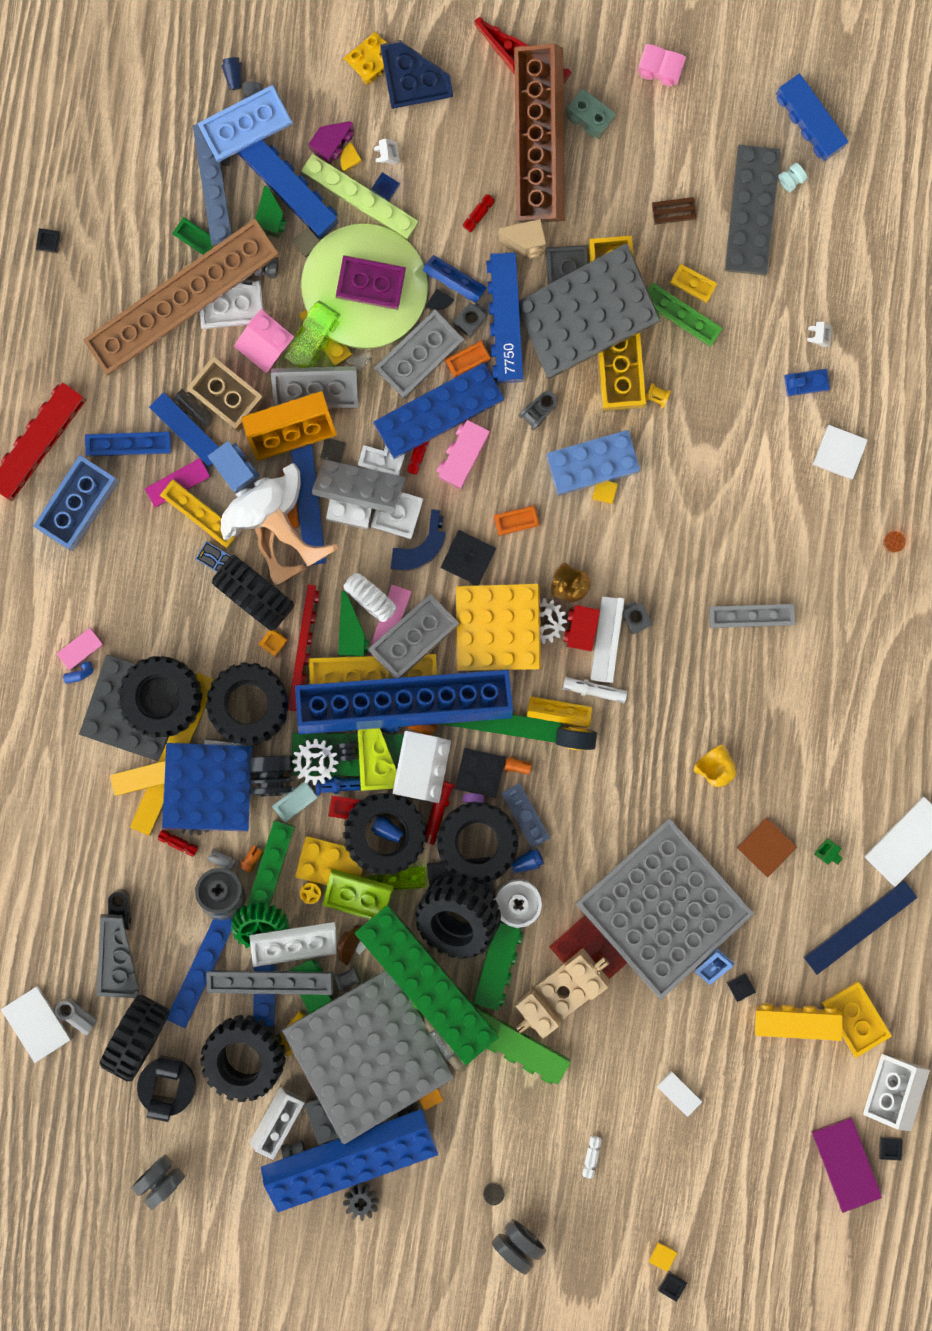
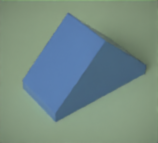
[694,948,735,985]

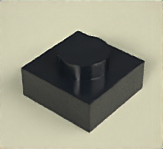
[726,973,756,1002]

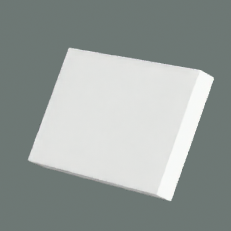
[200,281,263,329]
[1,986,72,1063]

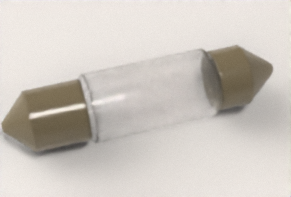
[424,1017,466,1072]

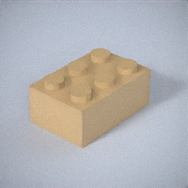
[186,356,265,432]

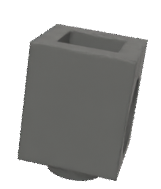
[454,302,487,338]
[622,601,652,635]

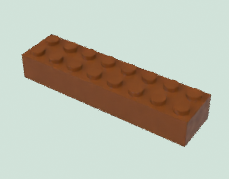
[514,43,565,223]

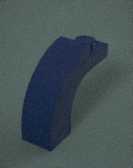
[391,509,446,571]

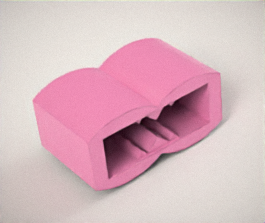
[637,44,686,86]

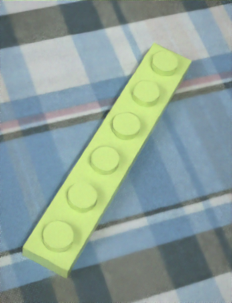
[301,154,419,240]

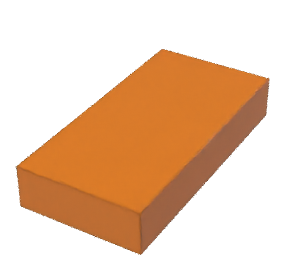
[445,340,492,378]
[494,505,540,536]

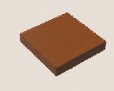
[736,818,797,878]

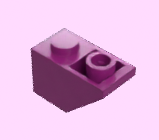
[308,121,355,164]

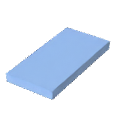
[198,85,293,162]

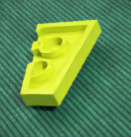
[358,728,397,791]

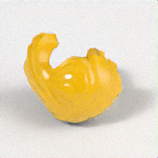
[693,744,737,787]

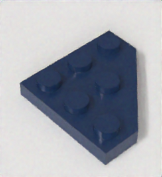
[380,40,453,109]

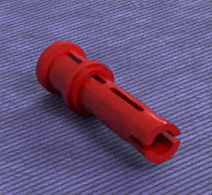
[425,781,455,845]

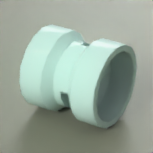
[778,163,808,192]

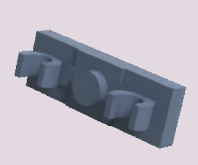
[501,783,550,848]

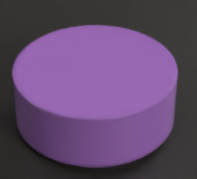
[463,793,484,804]

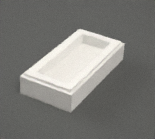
[657,1071,702,1117]

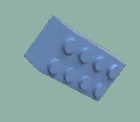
[546,430,640,497]
[33,455,119,551]

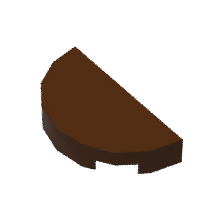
[337,925,362,966]

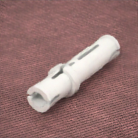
[562,676,627,703]

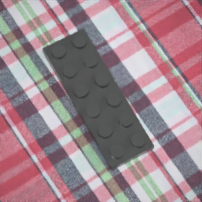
[724,145,780,276]

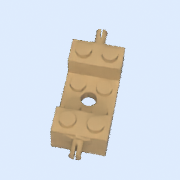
[516,948,610,1039]

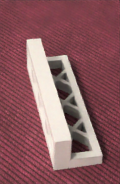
[590,597,624,683]

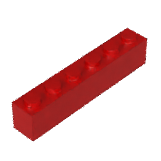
[0,382,87,501]

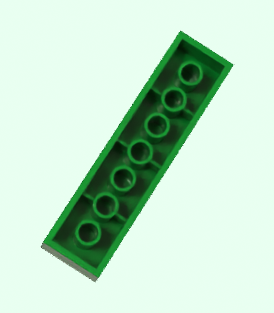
[354,903,499,1065]

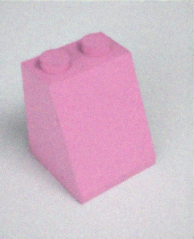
[234,309,294,374]

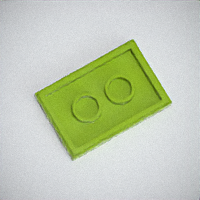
[322,869,394,919]

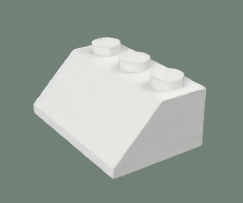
[392,731,451,803]
[863,1054,930,1131]

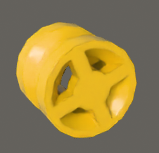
[300,882,322,904]

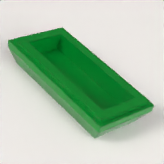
[172,217,213,255]

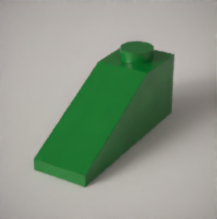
[338,591,369,657]

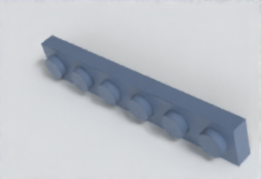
[193,124,232,248]

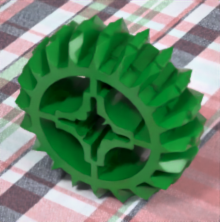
[231,901,289,948]

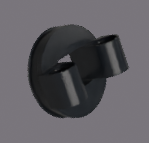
[137,1055,196,1122]

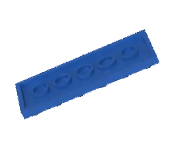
[373,363,504,459]

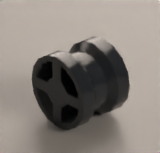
[337,742,359,761]

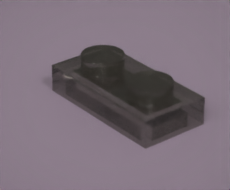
[175,389,213,430]

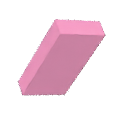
[57,628,104,670]

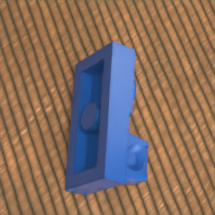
[784,369,830,397]

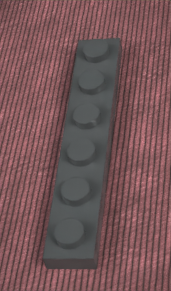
[206,970,334,995]

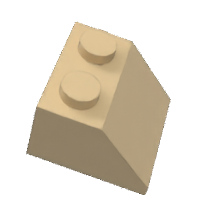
[498,219,546,260]

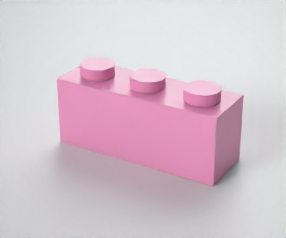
[437,420,490,490]

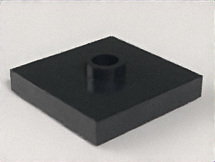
[440,530,497,586]

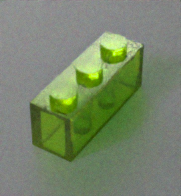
[284,301,341,368]

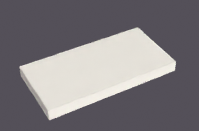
[864,797,932,887]
[249,922,337,967]

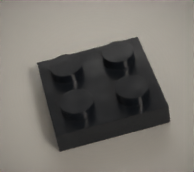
[455,748,505,798]

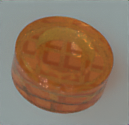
[883,531,906,553]

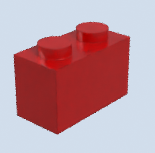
[563,605,600,652]

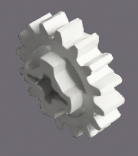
[540,598,567,644]
[292,739,339,785]

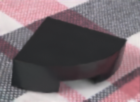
[426,288,455,310]

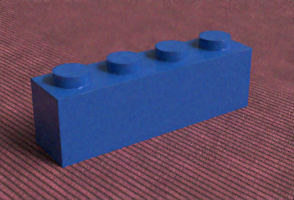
[776,73,849,162]

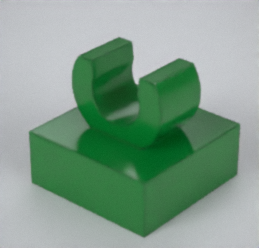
[814,838,843,865]

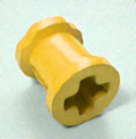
[645,382,671,408]

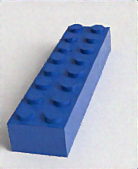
[261,1109,439,1212]

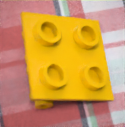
[343,32,387,85]

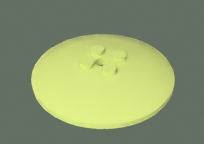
[301,224,428,349]

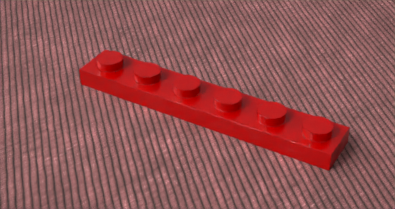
[288,584,320,711]

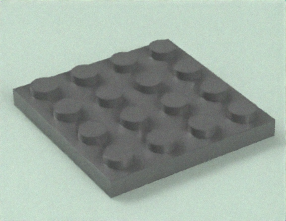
[79,655,180,762]

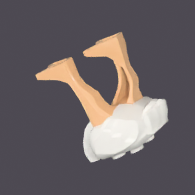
[221,463,339,587]

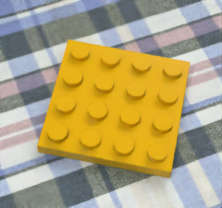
[456,584,541,671]

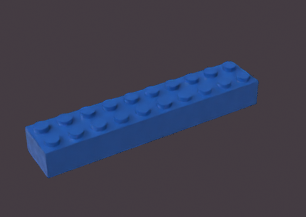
[295,670,513,734]

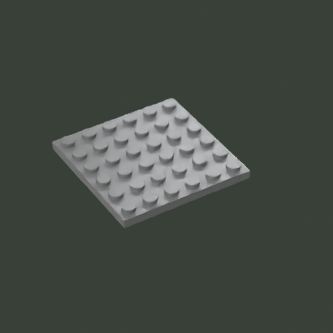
[575,818,754,1000]
[282,970,454,1144]

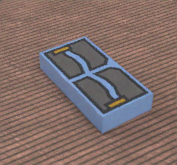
[196,541,231,572]

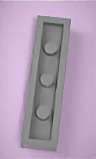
[709,604,795,628]

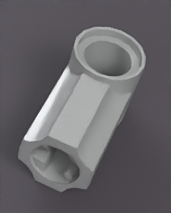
[55,997,98,1035]

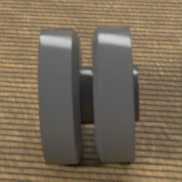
[195,868,246,921]
[131,1154,186,1210]
[492,1219,546,1275]

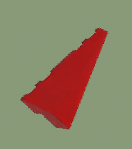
[474,17,571,85]

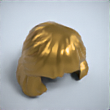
[551,563,591,602]

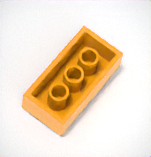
[241,391,337,461]

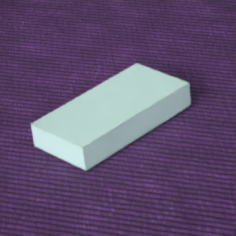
[272,781,319,823]

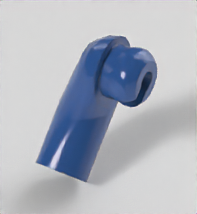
[63,661,94,684]

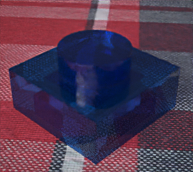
[371,172,400,202]

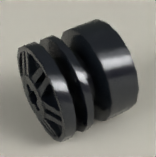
[247,755,293,797]

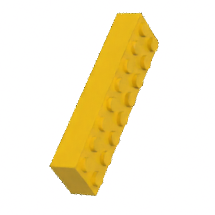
[588,235,646,411]

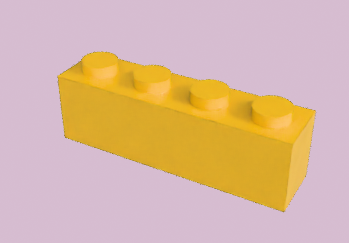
[755,1003,842,1041]

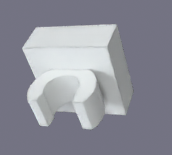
[374,139,400,165]
[807,322,832,347]

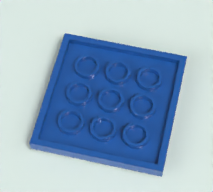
[162,743,252,832]

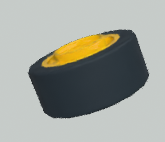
[555,726,597,750]

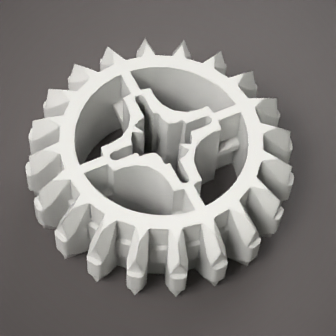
[343,573,396,622]

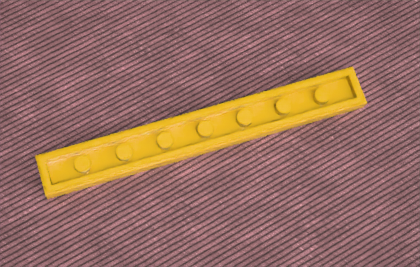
[130,672,214,836]

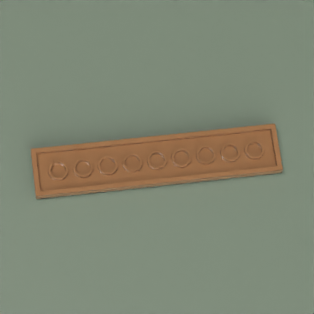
[83,219,280,376]

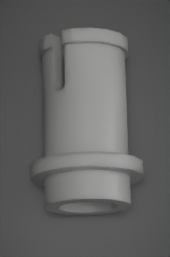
[207,849,236,871]

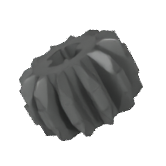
[343,1183,379,1221]

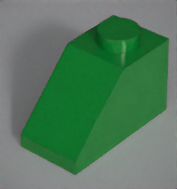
[255,186,287,238]

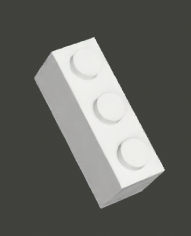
[249,1086,304,1160]

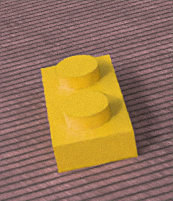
[670,264,717,304]

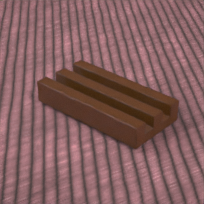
[652,197,697,225]

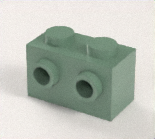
[566,88,616,139]

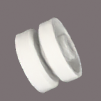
[495,878,542,928]

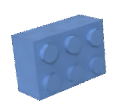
[208,441,260,494]

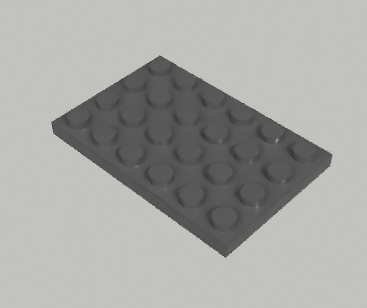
[519,243,661,379]

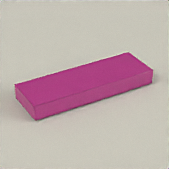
[145,458,211,508]

